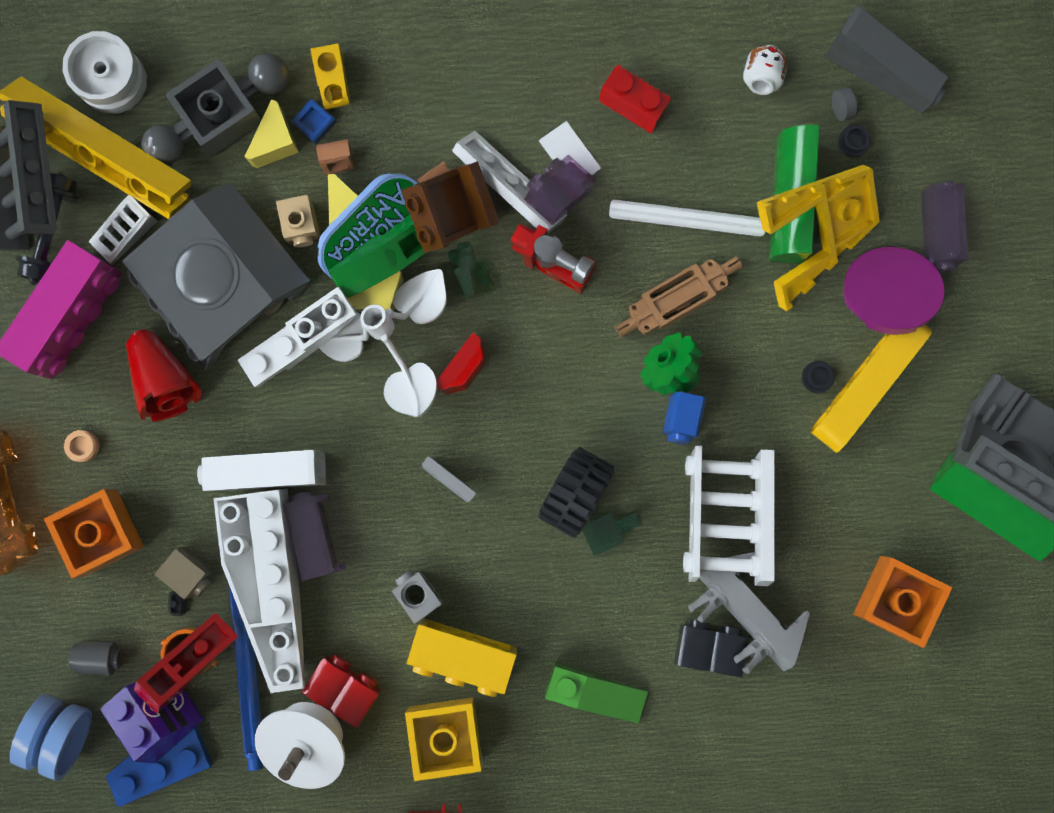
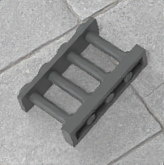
[0,100,57,251]

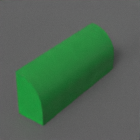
[769,125,819,264]
[930,450,1054,562]

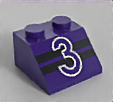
[100,682,205,764]

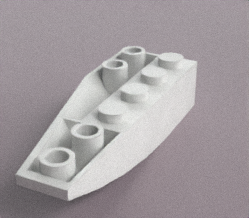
[213,489,305,693]

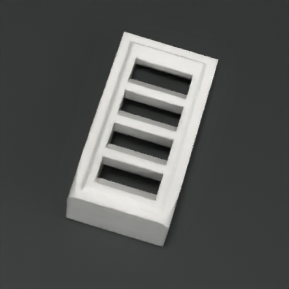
[89,195,158,265]

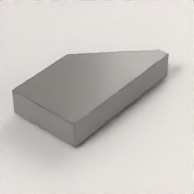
[422,456,476,502]

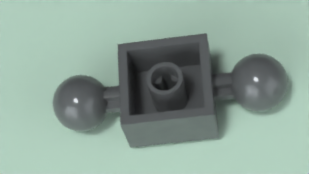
[141,53,289,166]

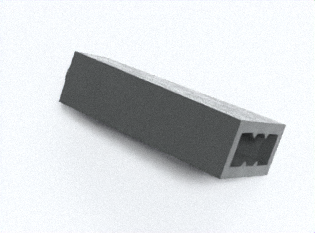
[825,6,948,114]

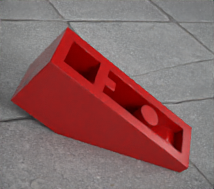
[134,613,238,714]

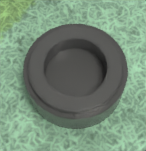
[831,87,858,121]

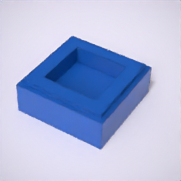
[291,99,337,145]

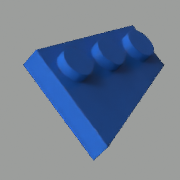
[106,726,213,807]

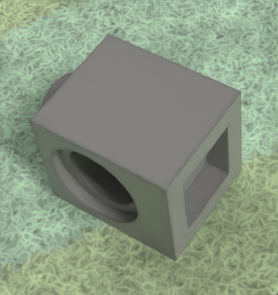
[392,570,444,624]

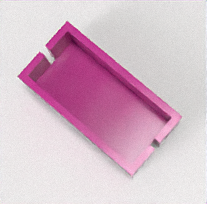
[0,240,123,379]

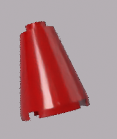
[126,329,202,422]

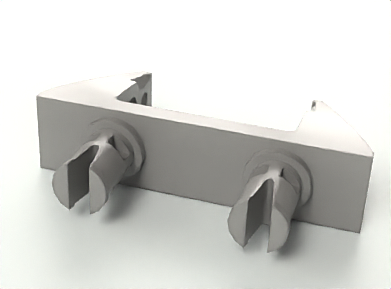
[688,552,810,674]

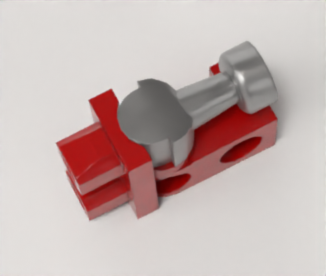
[510,224,597,294]

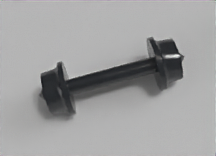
[16,172,79,285]

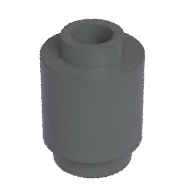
[69,641,123,675]

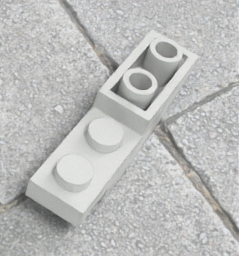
[238,287,357,387]

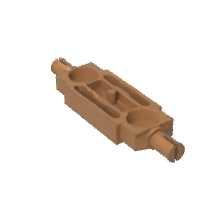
[614,256,742,338]

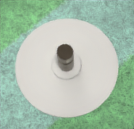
[255,702,345,789]

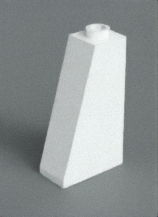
[197,450,326,491]

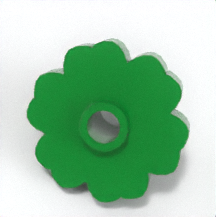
[640,333,702,395]

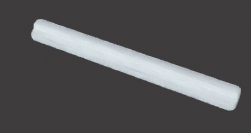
[609,200,765,236]

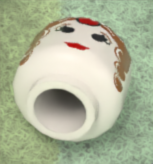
[743,45,788,95]

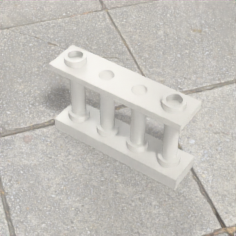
[683,446,774,586]

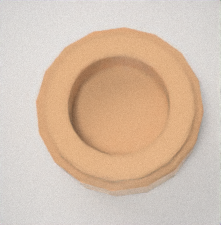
[64,430,100,462]

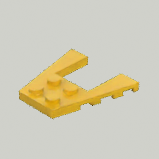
[757,165,880,311]

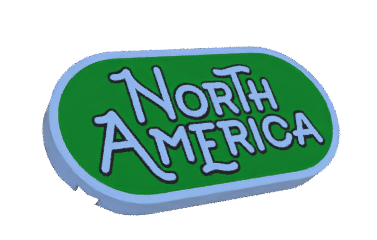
[317,173,417,278]

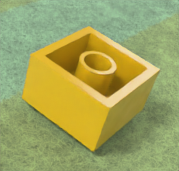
[405,697,483,781]

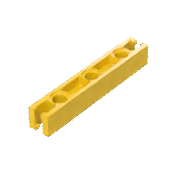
[0,76,191,219]

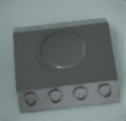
[122,182,310,370]
[952,373,1054,524]

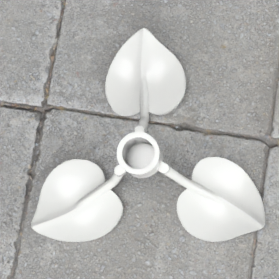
[319,269,447,418]

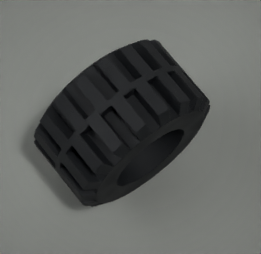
[539,447,614,538]

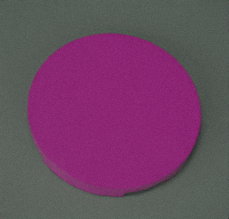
[843,247,944,335]

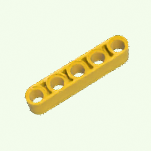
[810,324,933,453]

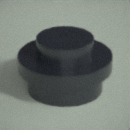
[838,125,871,157]
[801,361,835,393]

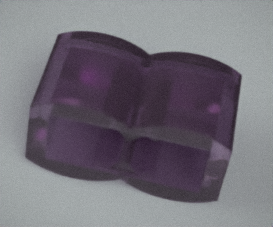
[524,155,597,225]

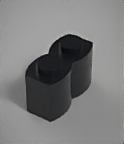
[674,619,749,677]

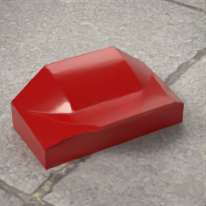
[437,333,485,395]

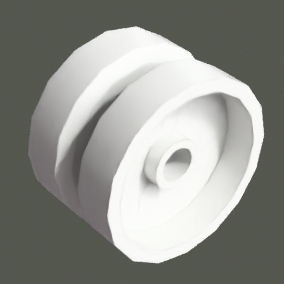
[63,31,147,114]

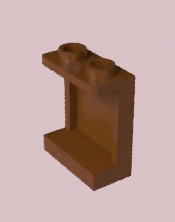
[401,161,500,253]

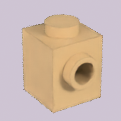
[276,195,320,248]

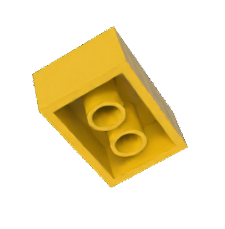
[406,618,517,697]

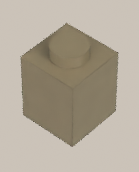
[154,547,214,599]

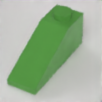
[545,661,648,724]

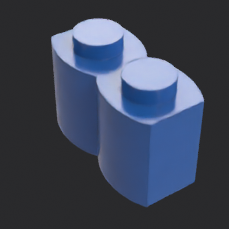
[662,392,707,445]

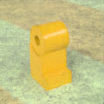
[310,43,350,109]

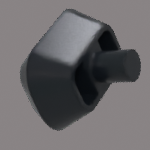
[168,591,187,616]

